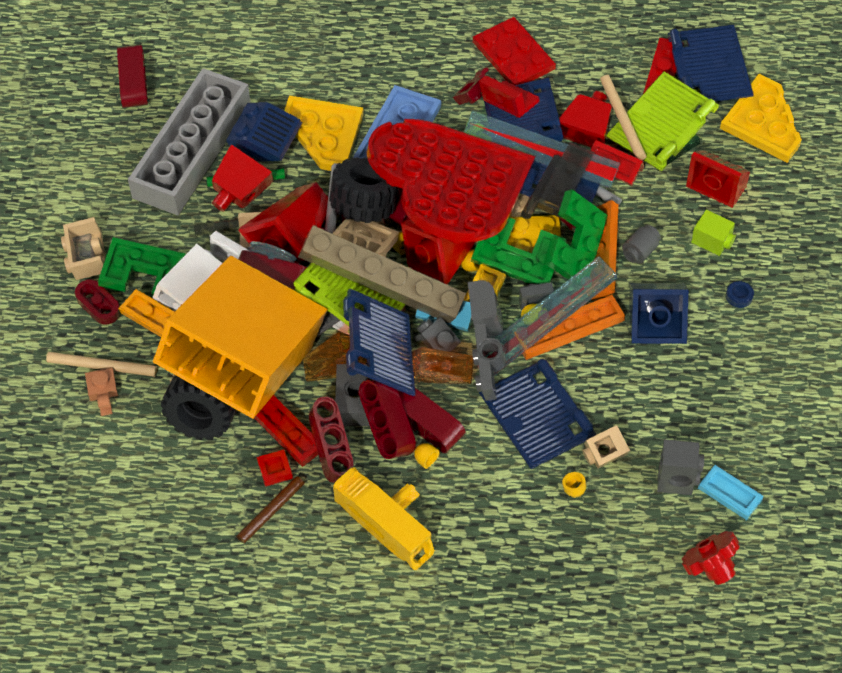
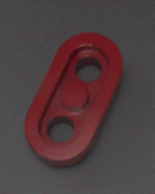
[75,280,120,325]

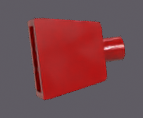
[559,91,612,148]
[212,145,273,212]

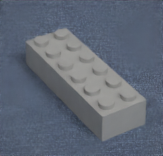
[128,68,251,215]

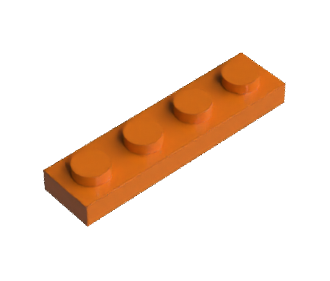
[587,200,618,301]
[514,295,625,360]

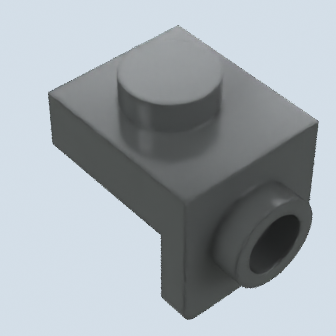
[519,282,561,318]
[412,317,461,361]

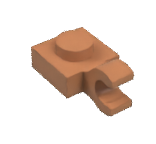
[85,367,118,416]

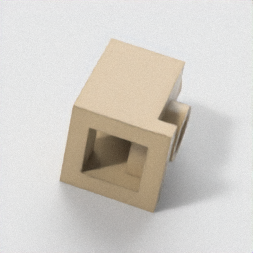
[582,425,630,469]

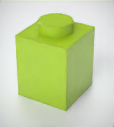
[691,210,736,256]

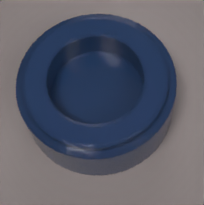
[726,281,754,308]

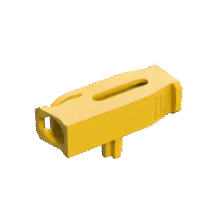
[333,467,435,570]

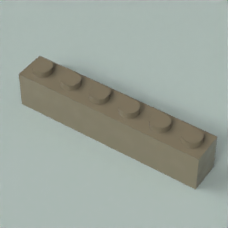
[298,225,466,323]

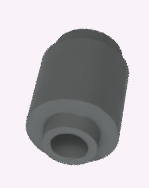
[622,225,661,264]

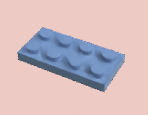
[353,85,441,158]

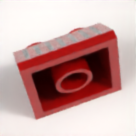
[686,150,750,208]

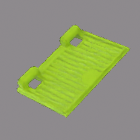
[606,72,719,171]
[293,263,406,334]

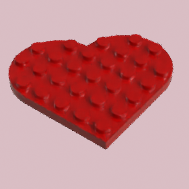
[367,119,535,244]

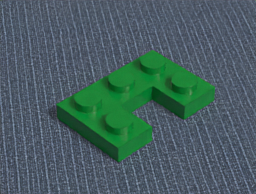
[544,190,608,287]
[471,217,566,285]
[98,237,186,297]

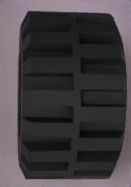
[329,157,399,223]
[161,375,236,440]

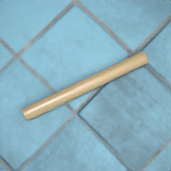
[600,75,646,160]
[46,352,157,377]

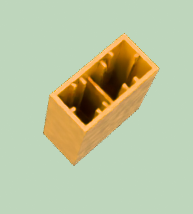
[153,255,328,419]

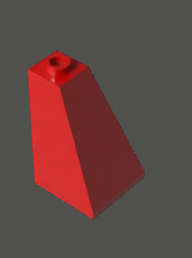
[238,182,328,263]
[401,218,476,284]

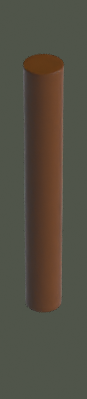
[236,476,304,544]

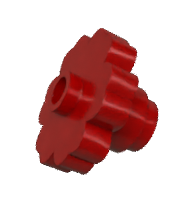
[682,531,740,585]

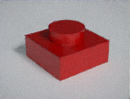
[256,449,293,487]

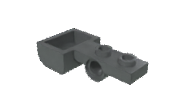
[468,280,506,401]

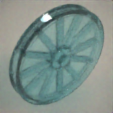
[248,241,297,263]

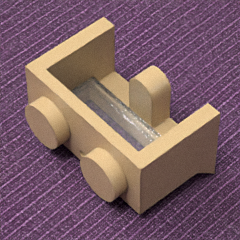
[61,217,106,280]

